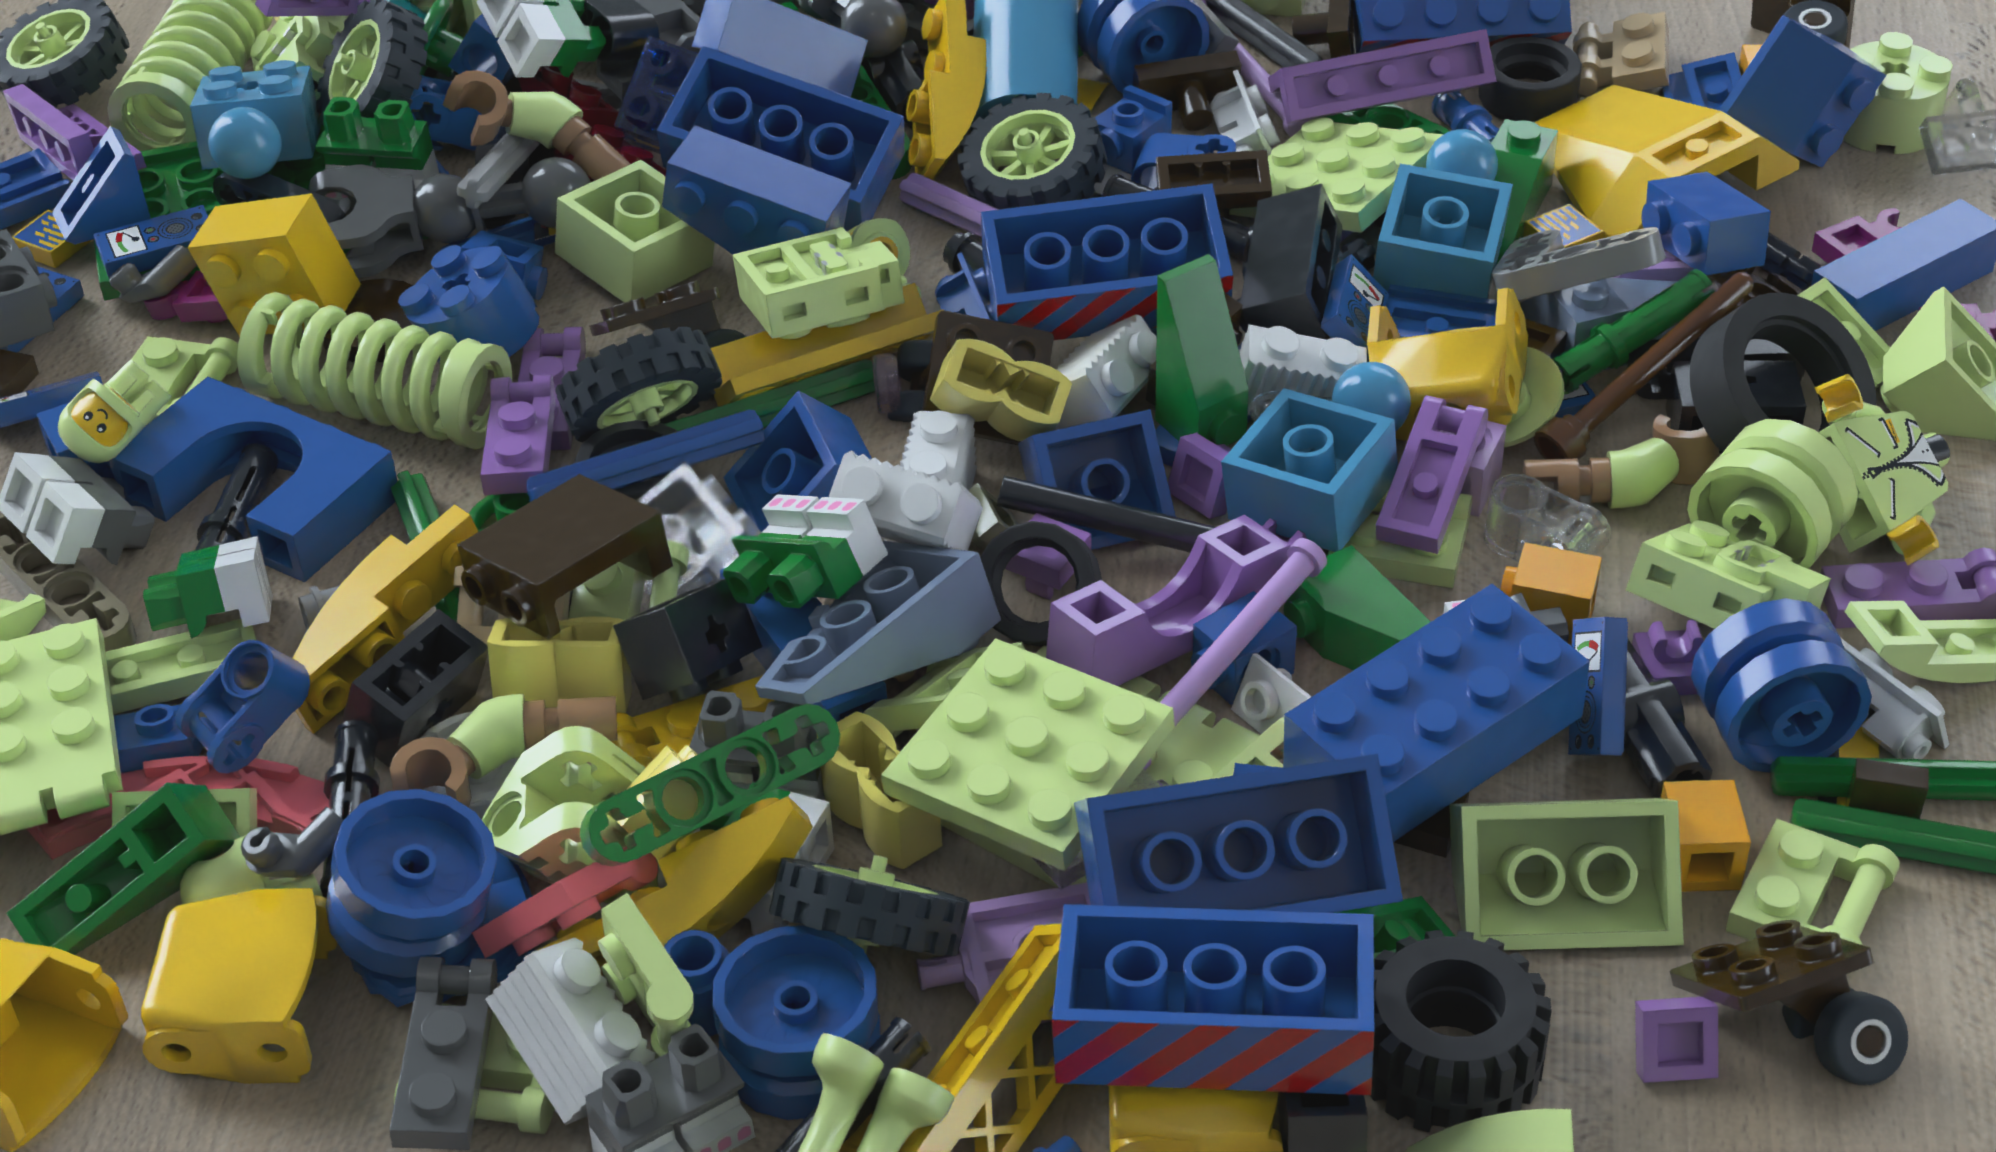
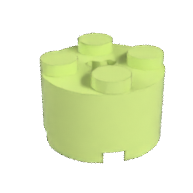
[1843,32,1953,154]

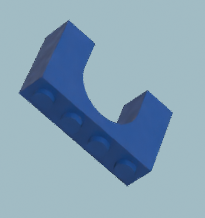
[109,377,397,582]

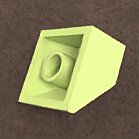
[1880,286,1996,441]

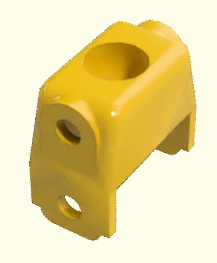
[1367,288,1528,440]
[141,888,337,1084]
[0,938,128,1152]
[1109,1085,1283,1152]

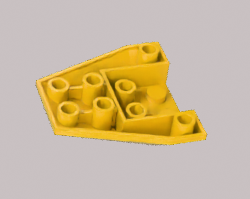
[1534,85,1800,238]

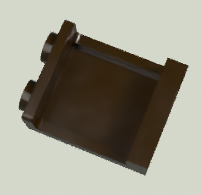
[457,474,673,639]

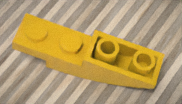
[906,0,986,180]
[293,504,479,734]
[537,796,813,976]

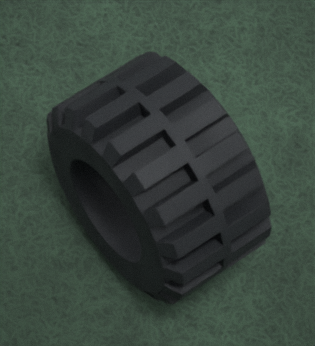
[1370,930,1552,1132]

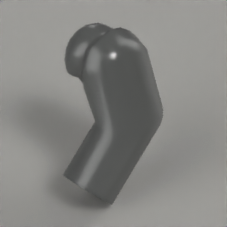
[110,245,197,304]
[241,807,344,878]

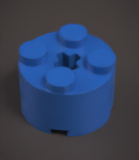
[398,245,540,364]

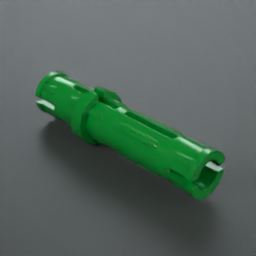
[1552,269,1715,393]

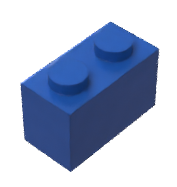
[1641,172,1771,275]

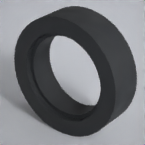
[1690,293,1877,453]

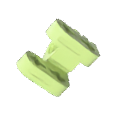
[482,726,658,904]

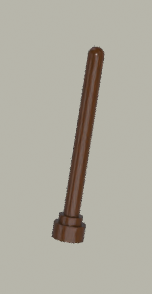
[1533,272,1754,460]

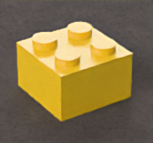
[187,193,361,337]

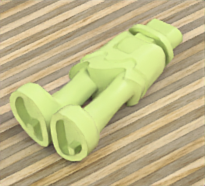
[798,1033,954,1152]

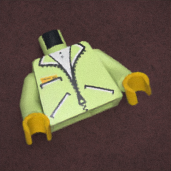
[1815,374,1950,566]

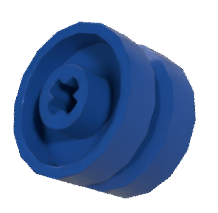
[1078,0,1209,93]
[1691,598,1872,773]
[326,789,497,978]
[712,925,881,1120]

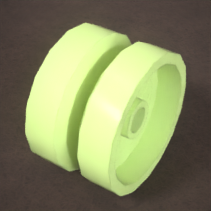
[1687,419,1858,569]

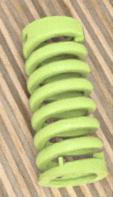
[107,0,273,151]
[237,292,512,450]

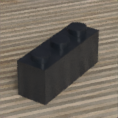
[1237,183,1343,338]

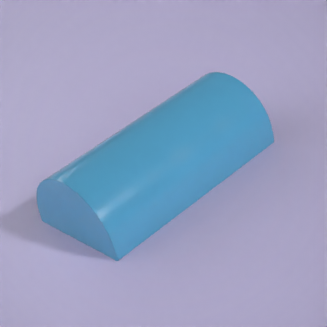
[971,0,1079,125]

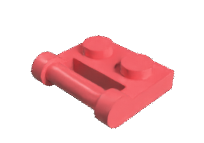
[472,846,658,958]

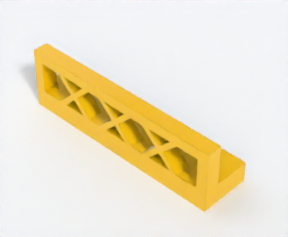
[711,283,943,406]
[899,923,1063,1152]

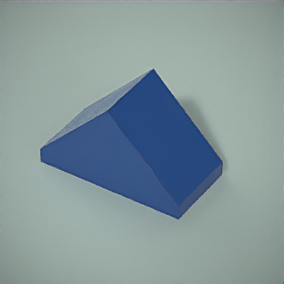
[52,126,151,244]

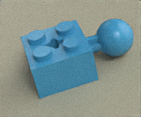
[190,60,321,179]
[1373,129,1513,298]
[1221,362,1411,552]

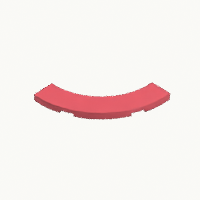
[27,756,352,860]

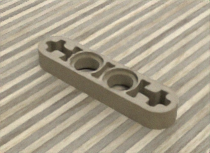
[0,512,137,652]

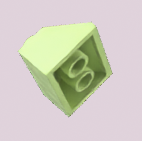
[1449,798,1684,950]

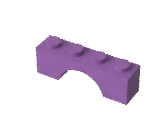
[1046,514,1290,686]

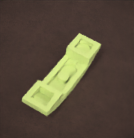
[1844,601,1996,683]

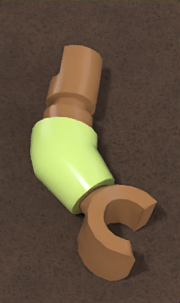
[443,70,630,181]
[1522,414,1719,509]
[389,694,618,807]

